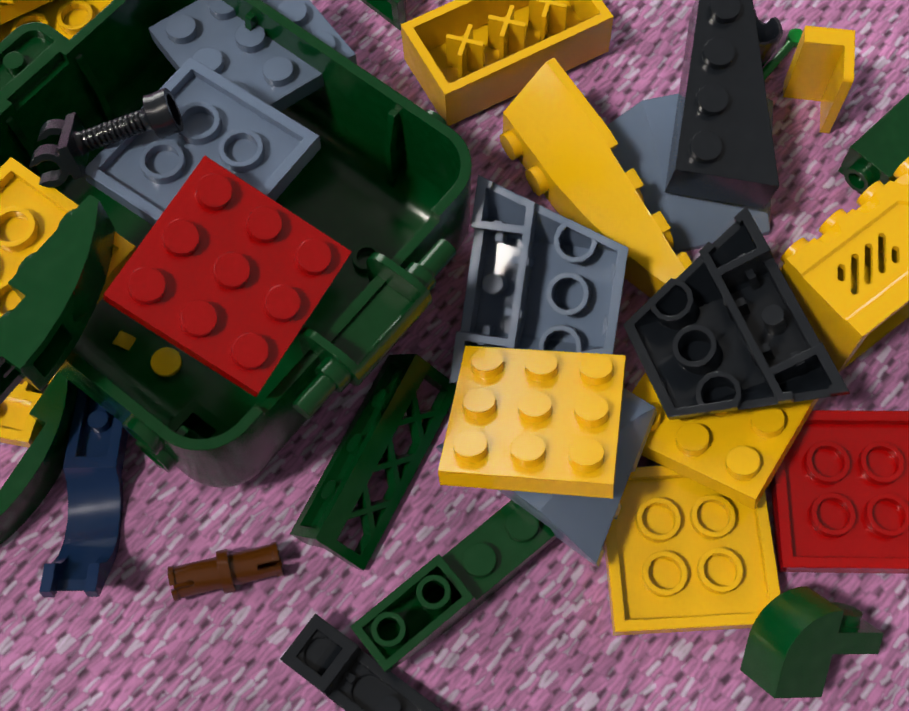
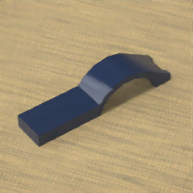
[39,388,129,597]

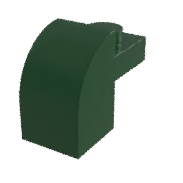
[740,586,884,698]

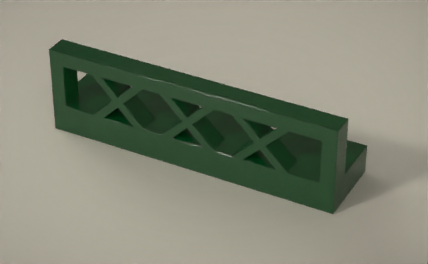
[290,354,456,571]

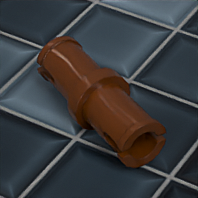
[168,541,284,601]

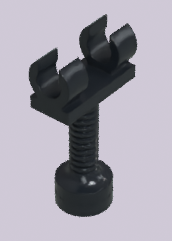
[29,88,184,188]

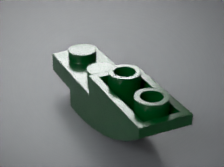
[0,194,115,404]
[350,500,557,673]

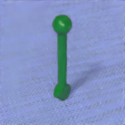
[763,28,803,81]

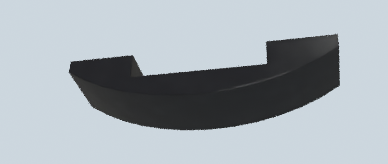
[280,613,443,711]

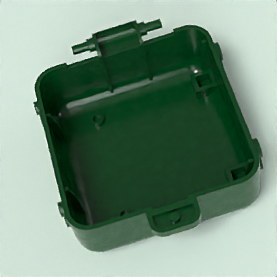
[0,0,472,488]

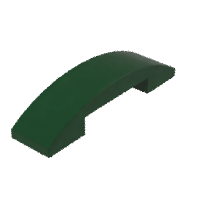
[0,372,78,545]

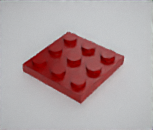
[103,156,352,397]
[771,410,909,574]

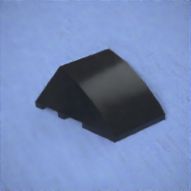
[623,206,850,420]

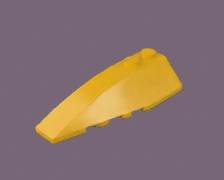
[500,58,692,298]

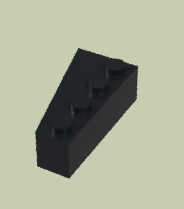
[665,0,779,209]

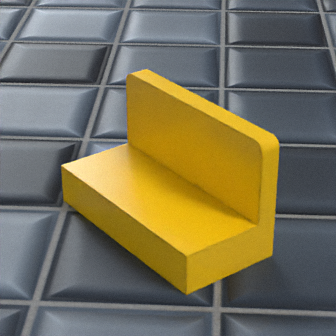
[783,26,855,133]

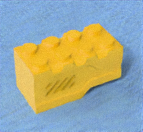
[780,157,909,372]

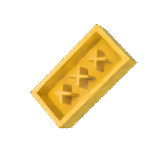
[401,0,614,126]

